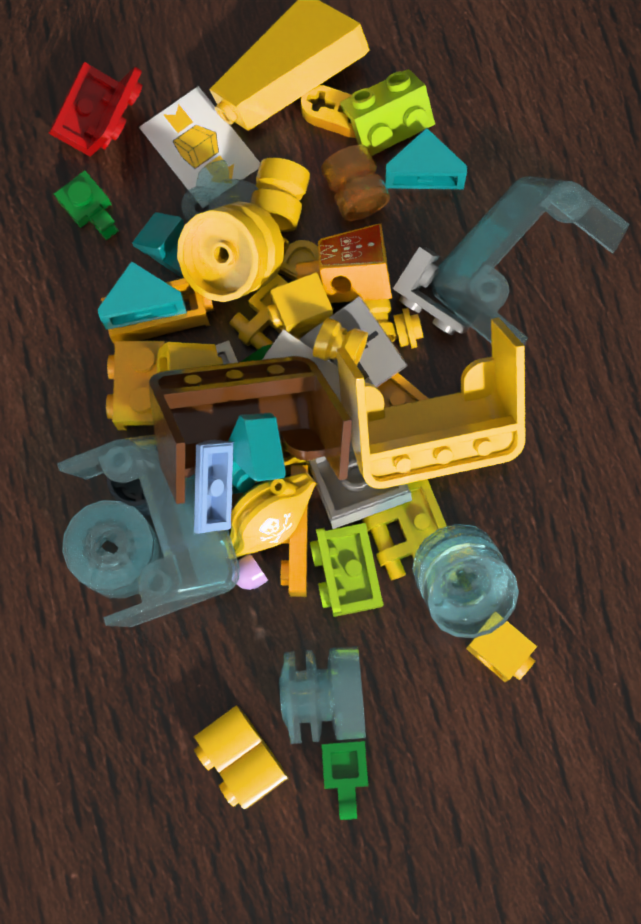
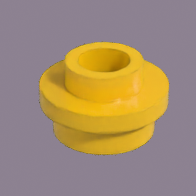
[393,308,424,349]

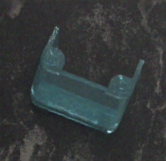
[431,176,630,345]
[57,435,240,627]

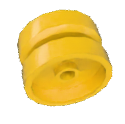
[177,201,284,302]

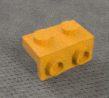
[106,341,165,431]

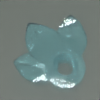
[181,160,259,221]

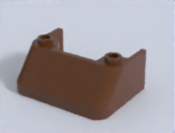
[149,356,352,504]

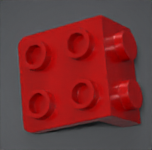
[49,62,143,157]

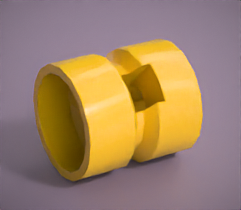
[250,158,310,232]

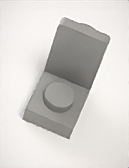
[393,247,471,335]

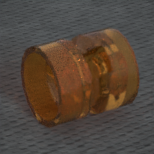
[321,145,390,221]

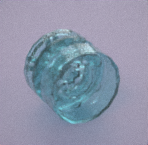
[62,500,162,599]
[412,524,519,638]
[279,646,366,744]

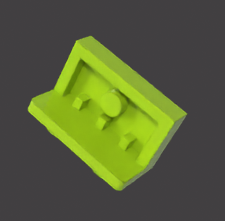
[340,69,435,158]
[310,523,383,617]

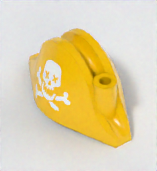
[228,473,316,558]

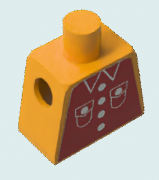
[296,224,392,303]

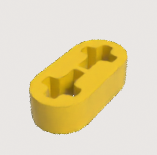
[301,85,356,138]

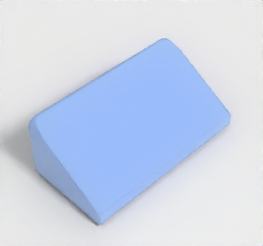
[194,440,233,534]

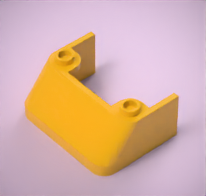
[336,317,525,489]

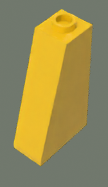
[209,0,370,131]

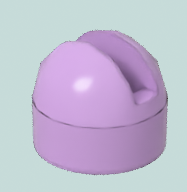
[233,554,268,590]

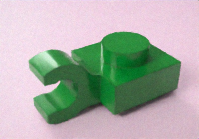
[54,170,119,241]
[322,741,368,820]

